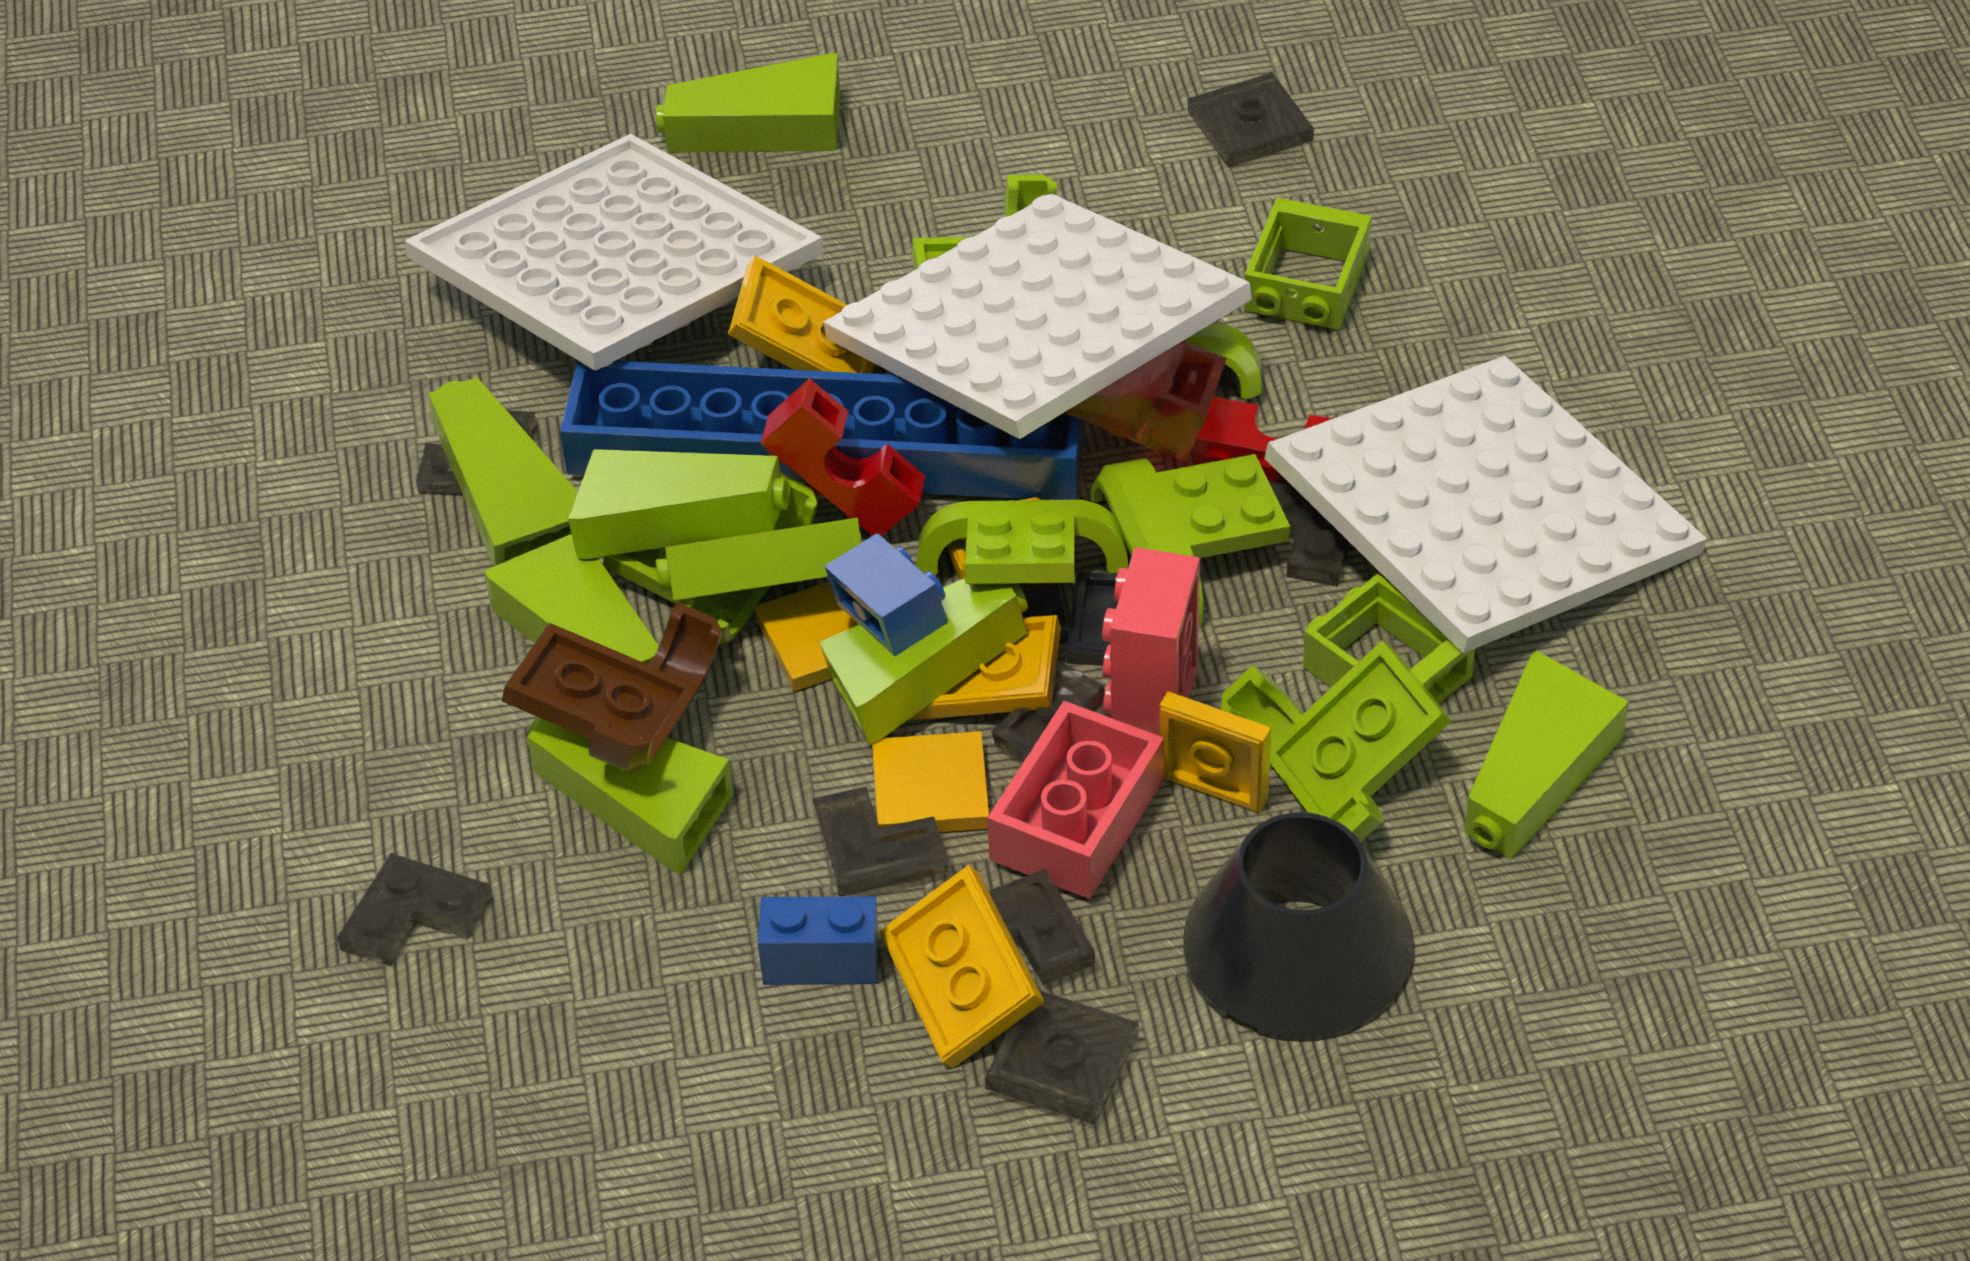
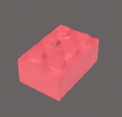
[1102,547,1200,736]
[987,701,1164,899]

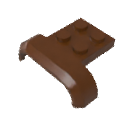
[501,602,723,773]

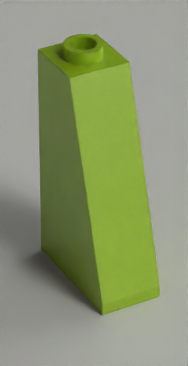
[656,53,841,152]
[428,377,578,566]
[568,449,790,559]
[656,518,861,601]
[484,534,659,665]
[819,578,1028,745]
[1465,650,1629,860]
[526,717,733,874]

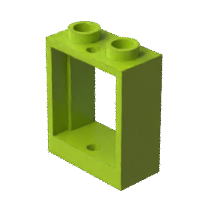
[1244,197,1372,330]
[1303,574,1475,704]

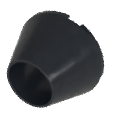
[1183,812,1414,1042]

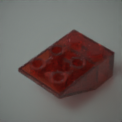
[1062,341,1227,462]

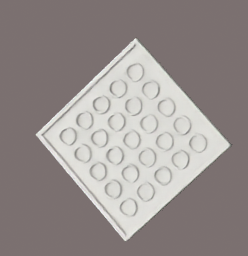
[405,134,823,371]
[824,193,1252,439]
[1264,356,1707,653]

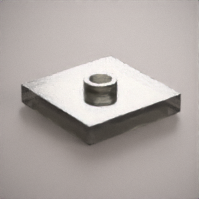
[1188,72,1314,167]
[985,990,1139,1125]

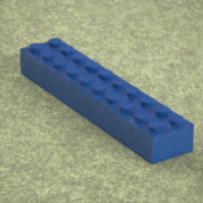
[560,360,1086,500]

